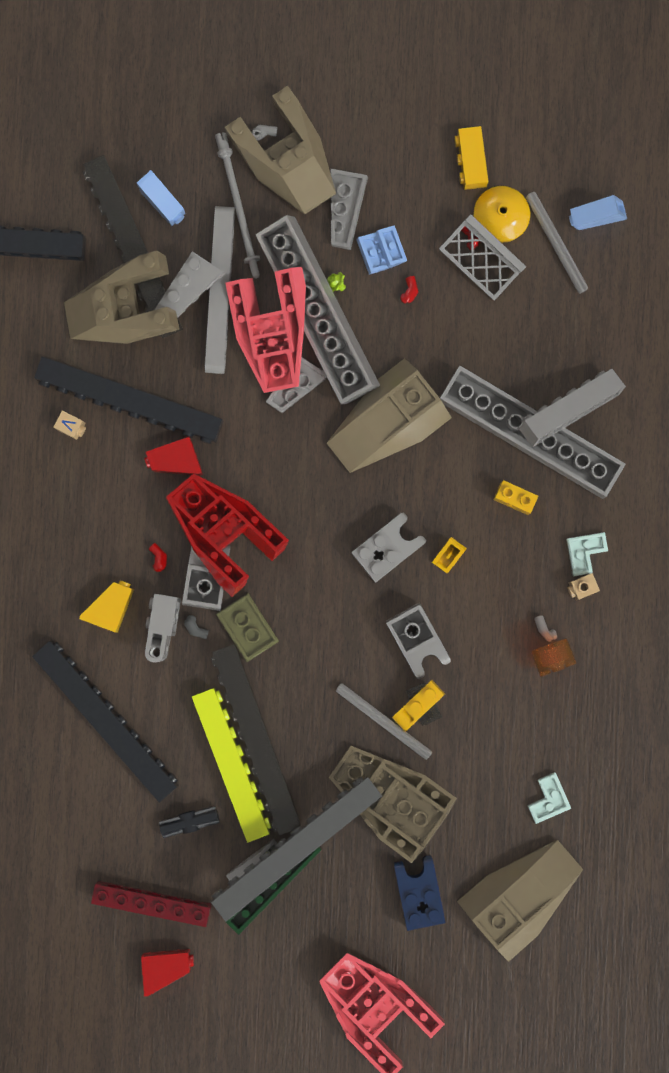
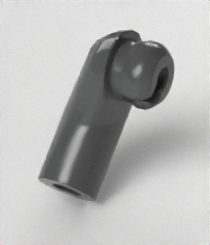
[184,615,209,639]

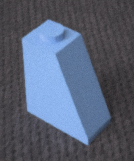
[137,170,186,226]
[569,195,627,230]

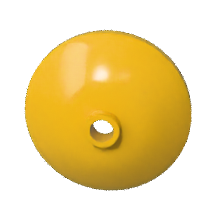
[473,186,530,243]

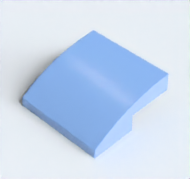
[357,225,407,275]

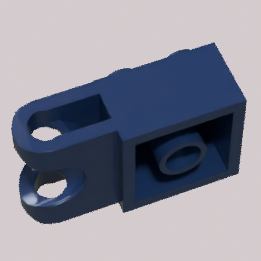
[394,855,446,931]

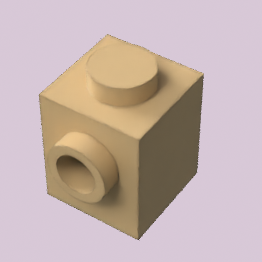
[568,573,600,600]

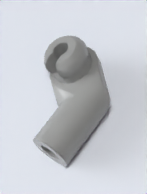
[251,125,277,141]
[534,616,557,642]

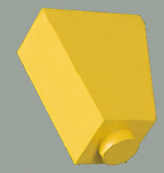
[79,580,134,632]

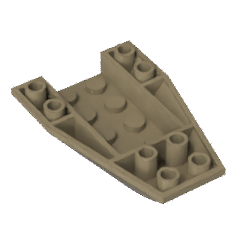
[326,358,452,473]
[457,840,583,962]

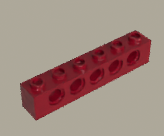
[91,881,212,927]

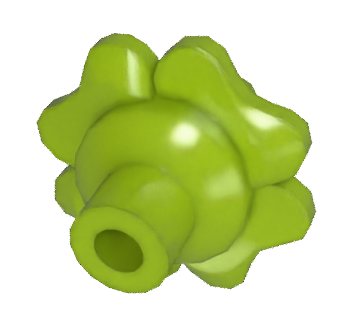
[327,272,346,292]

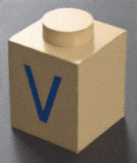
[54,410,86,440]

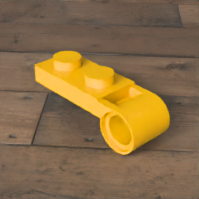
[392,680,445,732]

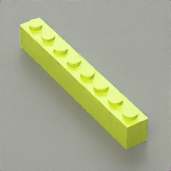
[192,688,272,843]

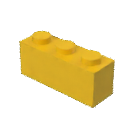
[454,126,488,190]

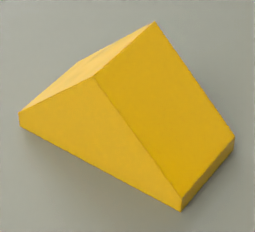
[432,537,467,573]

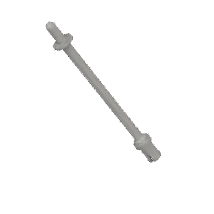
[215,132,260,279]

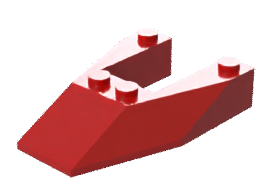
[166,474,289,597]

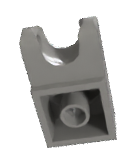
[351,513,427,583]
[182,544,230,611]
[145,594,181,662]
[386,602,451,679]

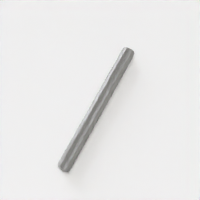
[526,192,588,294]
[336,683,432,760]

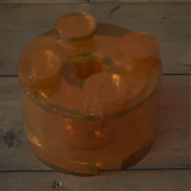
[531,638,577,677]

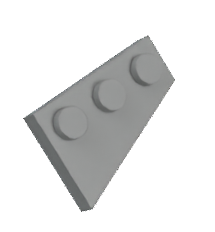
[266,357,327,413]

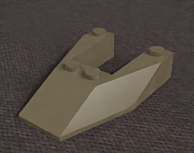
[225,86,336,215]
[64,251,179,344]

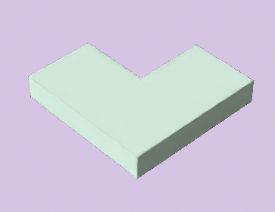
[566,532,608,576]
[527,772,571,824]

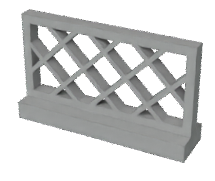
[439,214,526,300]

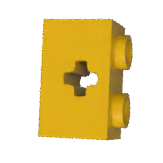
[493,480,538,515]

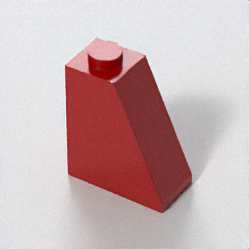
[144,437,203,476]
[141,949,194,997]

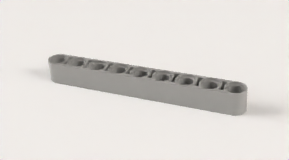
[205,206,235,374]

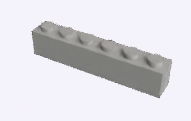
[519,369,626,447]

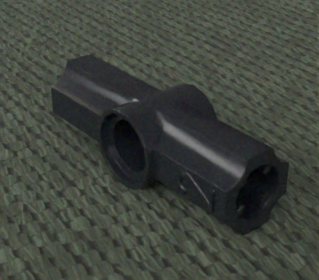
[159,806,220,838]

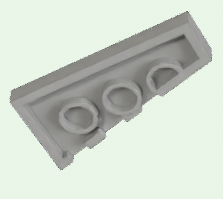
[331,169,368,250]
[155,251,225,318]

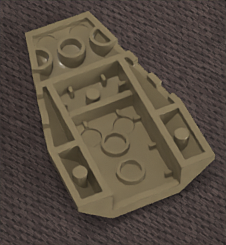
[329,746,457,863]

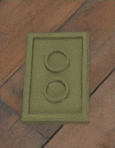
[216,593,279,662]

